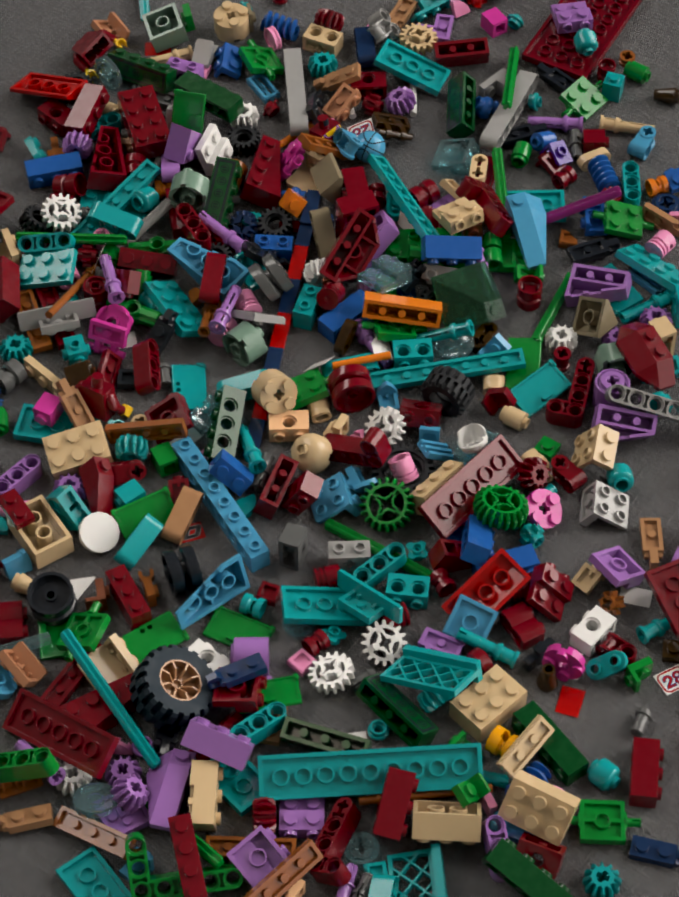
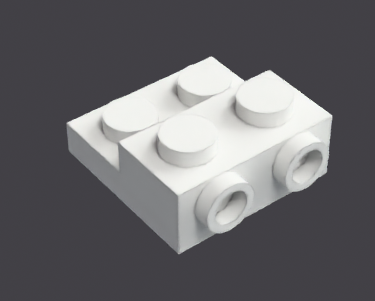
[194,123,234,176]

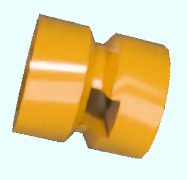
[485,725,519,758]

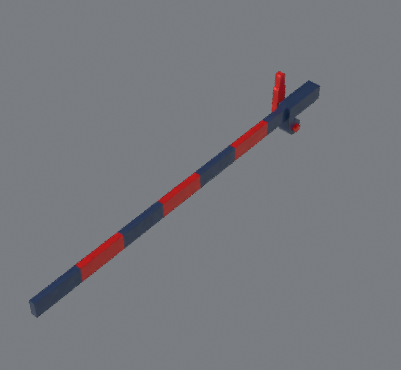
[242,189,334,458]

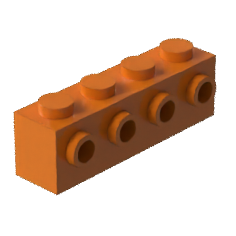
[362,291,443,328]

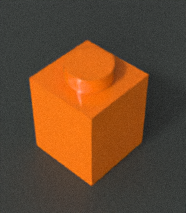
[278,188,308,217]

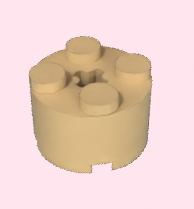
[213,1,250,43]
[251,369,298,414]

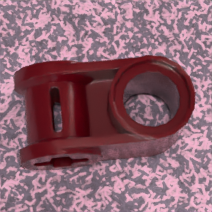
[549,455,588,494]
[110,459,147,485]
[595,632,637,671]

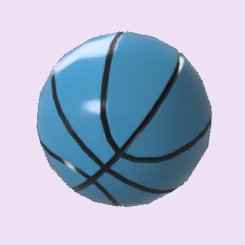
[355,131,386,163]

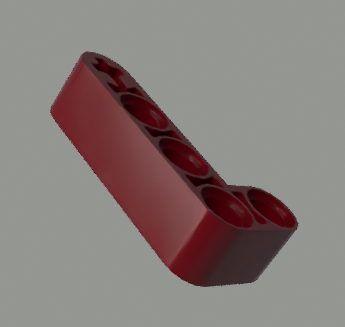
[455,176,514,238]
[545,357,595,429]
[324,427,392,468]
[308,797,361,886]

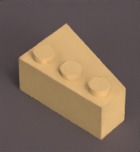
[188,760,224,832]

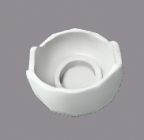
[457,423,488,454]

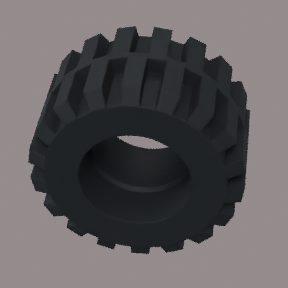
[420,365,475,418]

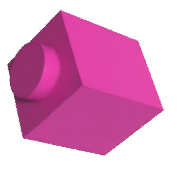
[481,7,508,38]
[33,392,64,428]

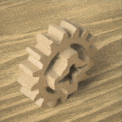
[399,22,438,55]

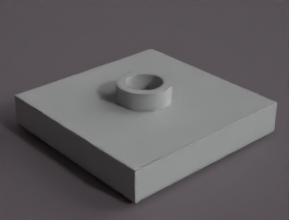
[231,309,286,325]

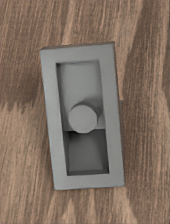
[191,38,219,68]
[478,68,506,97]

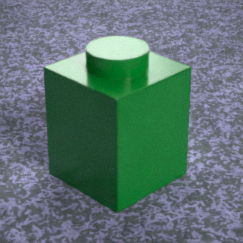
[150,442,179,478]

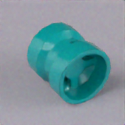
[239,592,267,619]

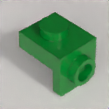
[514,264,545,284]

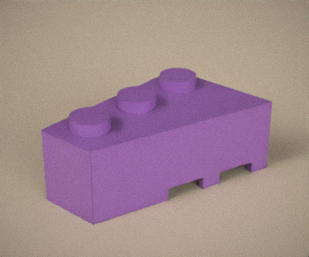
[163,122,203,165]
[364,210,400,272]
[564,263,632,307]
[591,403,658,442]
[180,716,255,771]

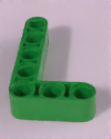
[0,747,59,783]
[125,832,243,897]

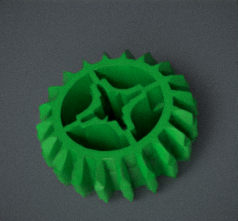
[359,477,416,533]
[473,483,529,531]

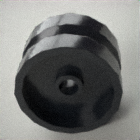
[161,544,203,596]
[27,572,77,626]

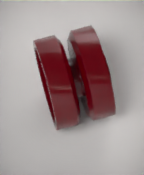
[327,364,376,413]

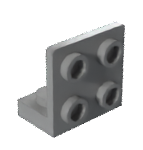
[579,480,629,530]

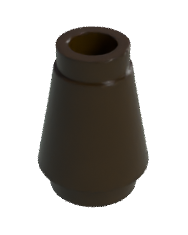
[654,87,679,105]
[536,663,558,692]

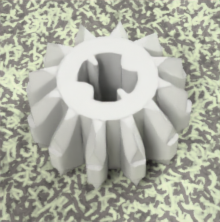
[230,101,259,128]
[303,257,326,287]
[545,324,578,354]
[56,761,92,798]

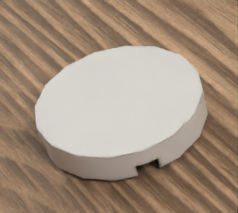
[78,512,120,553]

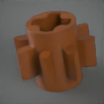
[598,590,626,616]

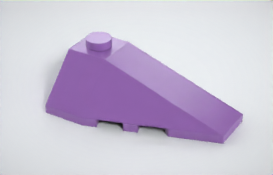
[146,748,196,832]

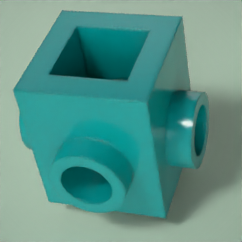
[61,334,91,365]

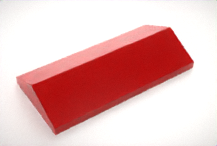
[9,72,88,100]
[441,548,531,616]

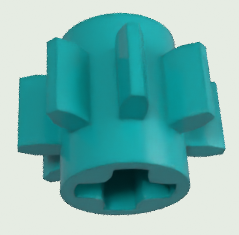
[519,523,545,549]

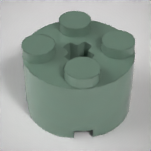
[169,168,210,212]
[222,320,268,367]
[594,342,636,379]

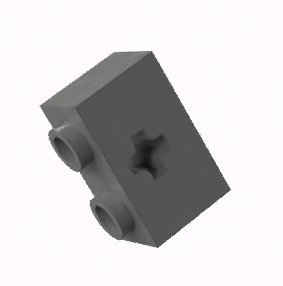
[278,522,308,571]

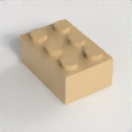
[42,420,114,480]
[6,494,74,570]
[449,664,528,743]
[497,769,581,846]
[412,800,482,845]

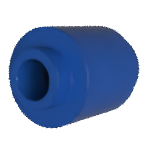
[530,131,557,151]

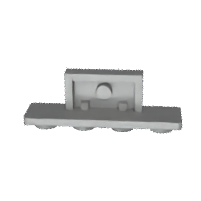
[17,297,97,336]

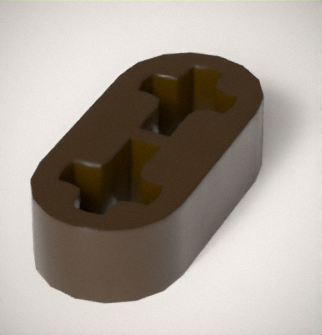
[333,318,358,356]
[470,322,498,354]

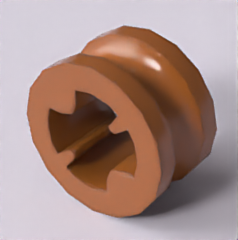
[619,50,635,67]

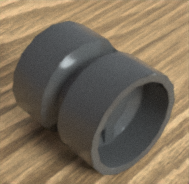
[0,358,28,395]

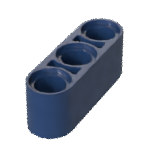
[354,26,376,68]

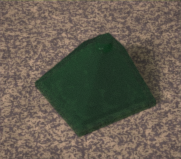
[431,261,507,328]

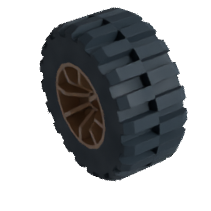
[129,644,214,732]

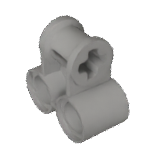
[366,8,401,44]

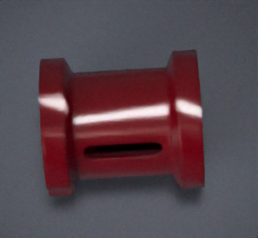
[553,346,571,372]

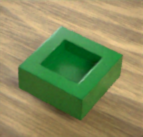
[534,435,561,462]

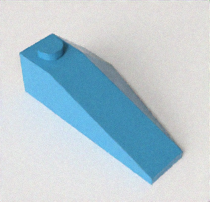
[505,192,546,270]
[167,237,250,303]
[175,553,250,630]

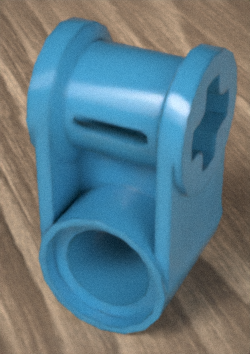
[627,125,656,161]
[333,128,363,160]

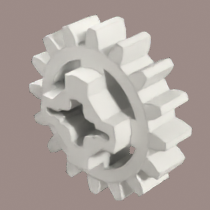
[40,193,82,232]
[364,406,406,446]
[360,619,408,666]
[308,651,355,695]

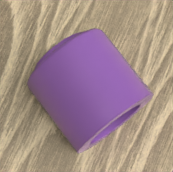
[592,368,630,409]
[230,637,269,675]

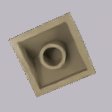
[310,153,343,205]
[573,296,618,338]

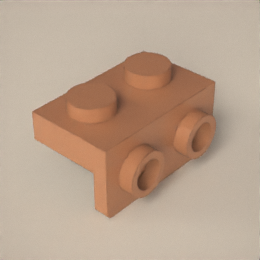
[90,12,130,47]
[322,82,362,123]
[0,641,48,688]

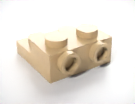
[432,196,484,235]

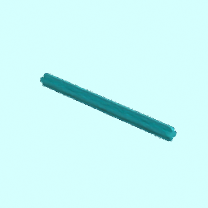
[60,629,161,769]

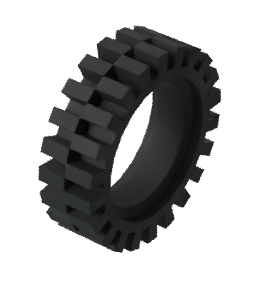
[372,443,435,505]

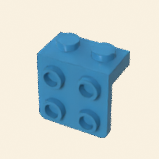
[311,472,362,524]

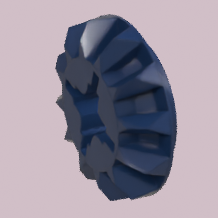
[651,193,679,214]
[229,210,258,240]

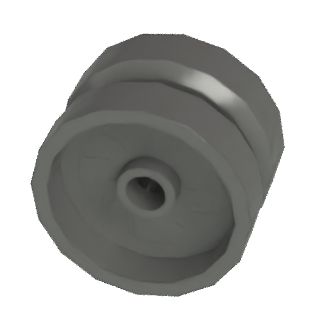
[247,252,295,302]

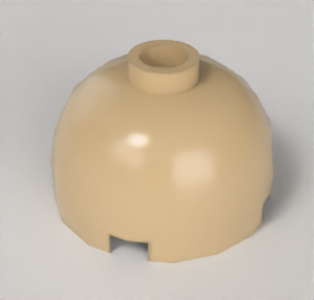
[291,433,333,474]

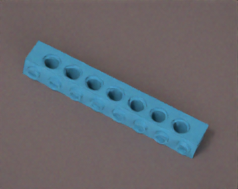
[171,436,270,573]

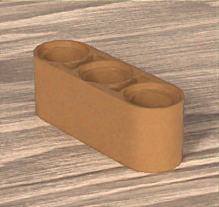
[160,486,204,546]

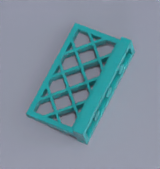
[380,645,483,697]
[387,843,448,897]

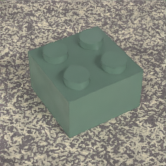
[142,2,189,53]

